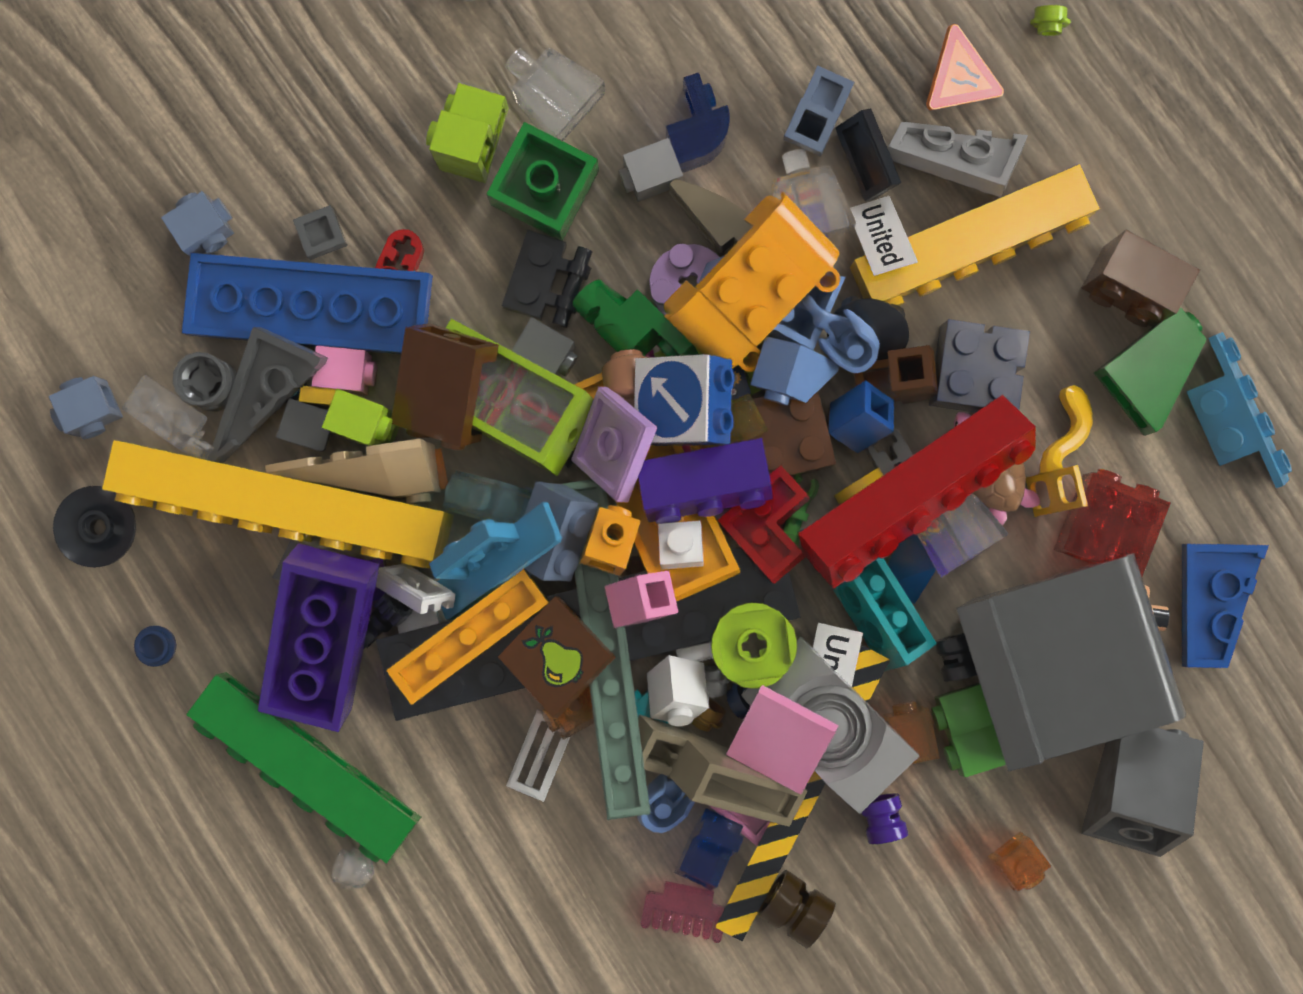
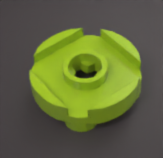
[711,603,797,688]

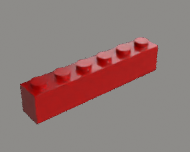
[799,395,1036,589]

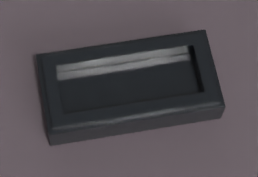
[835,108,901,201]

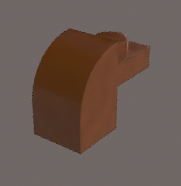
[855,345,938,404]

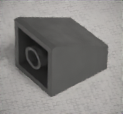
[1081,728,1204,857]

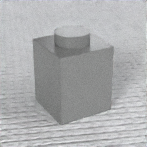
[618,138,683,202]

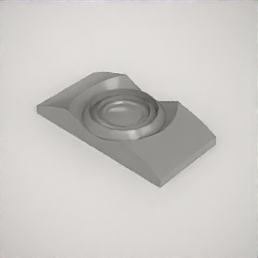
[741,636,919,814]

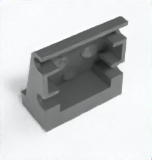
[956,553,1187,772]

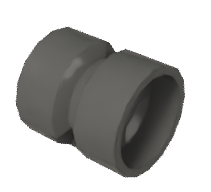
[173,352,237,411]

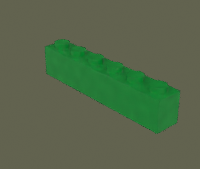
[186,672,422,863]

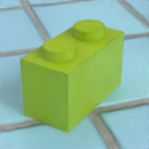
[322,389,399,447]

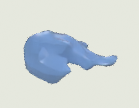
[803,295,880,373]
[637,774,695,833]

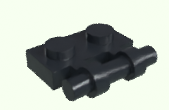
[502,230,593,328]

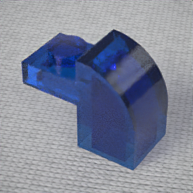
[666,72,730,173]
[674,808,744,890]

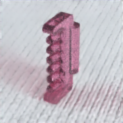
[641,881,725,943]

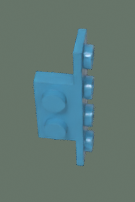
[1186,332,1292,488]
[429,502,562,620]

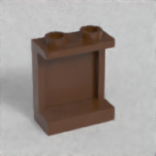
[392,323,499,450]

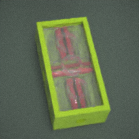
[446,318,594,476]

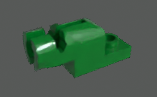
[573,279,699,357]

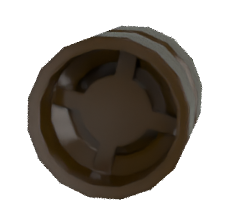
[757,869,836,948]

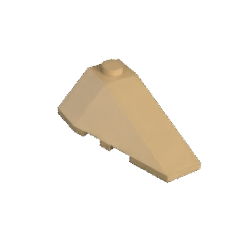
[265,439,441,504]

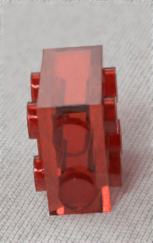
[1054,469,1171,577]

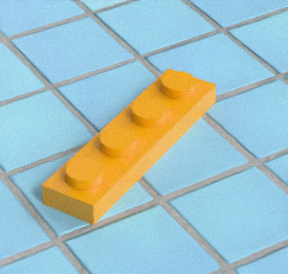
[386,569,549,705]

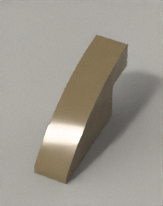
[638,715,808,827]

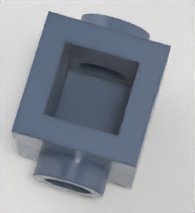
[161,191,234,256]
[48,376,123,439]

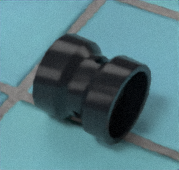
[935,633,977,682]

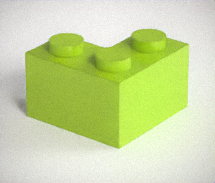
[426,83,509,183]

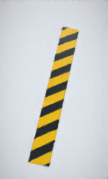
[716,646,890,941]

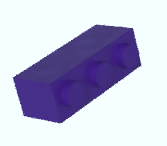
[638,438,773,524]

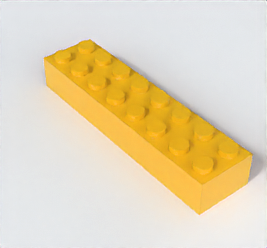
[102,440,454,569]

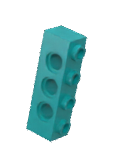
[797,512,937,671]

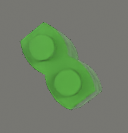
[931,682,1006,778]

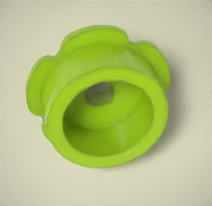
[1030,5,1071,36]

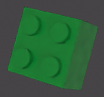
[486,122,599,241]

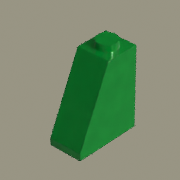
[1094,307,1207,436]

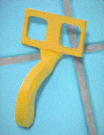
[1026,385,1093,517]

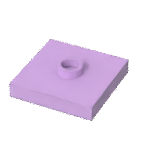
[571,387,657,502]

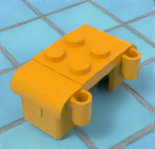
[664,192,840,372]

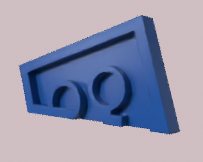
[1182,544,1269,668]

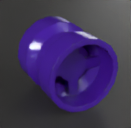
[861,793,908,844]

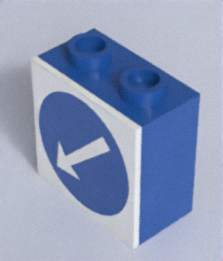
[634,354,734,446]

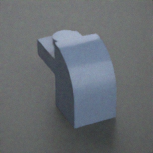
[784,65,854,157]

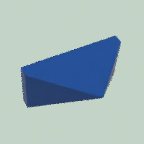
[887,525,947,604]

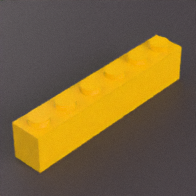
[850,164,1100,306]

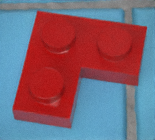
[718,465,810,584]

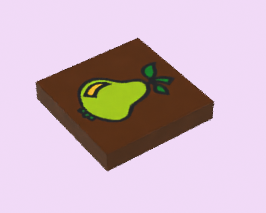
[498,596,616,718]

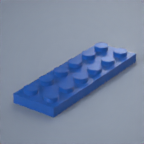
[182,253,433,354]

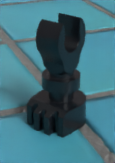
[363,593,413,650]

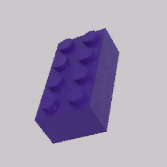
[258,543,380,732]

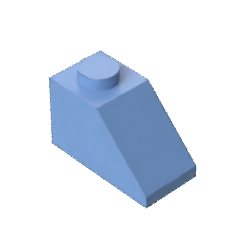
[750,336,839,406]

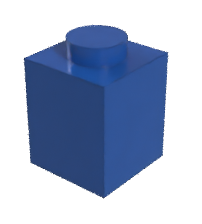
[829,380,894,453]

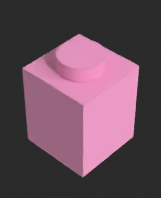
[311,346,377,396]
[604,571,678,628]

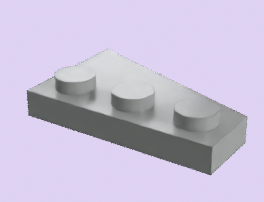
[888,122,1028,198]

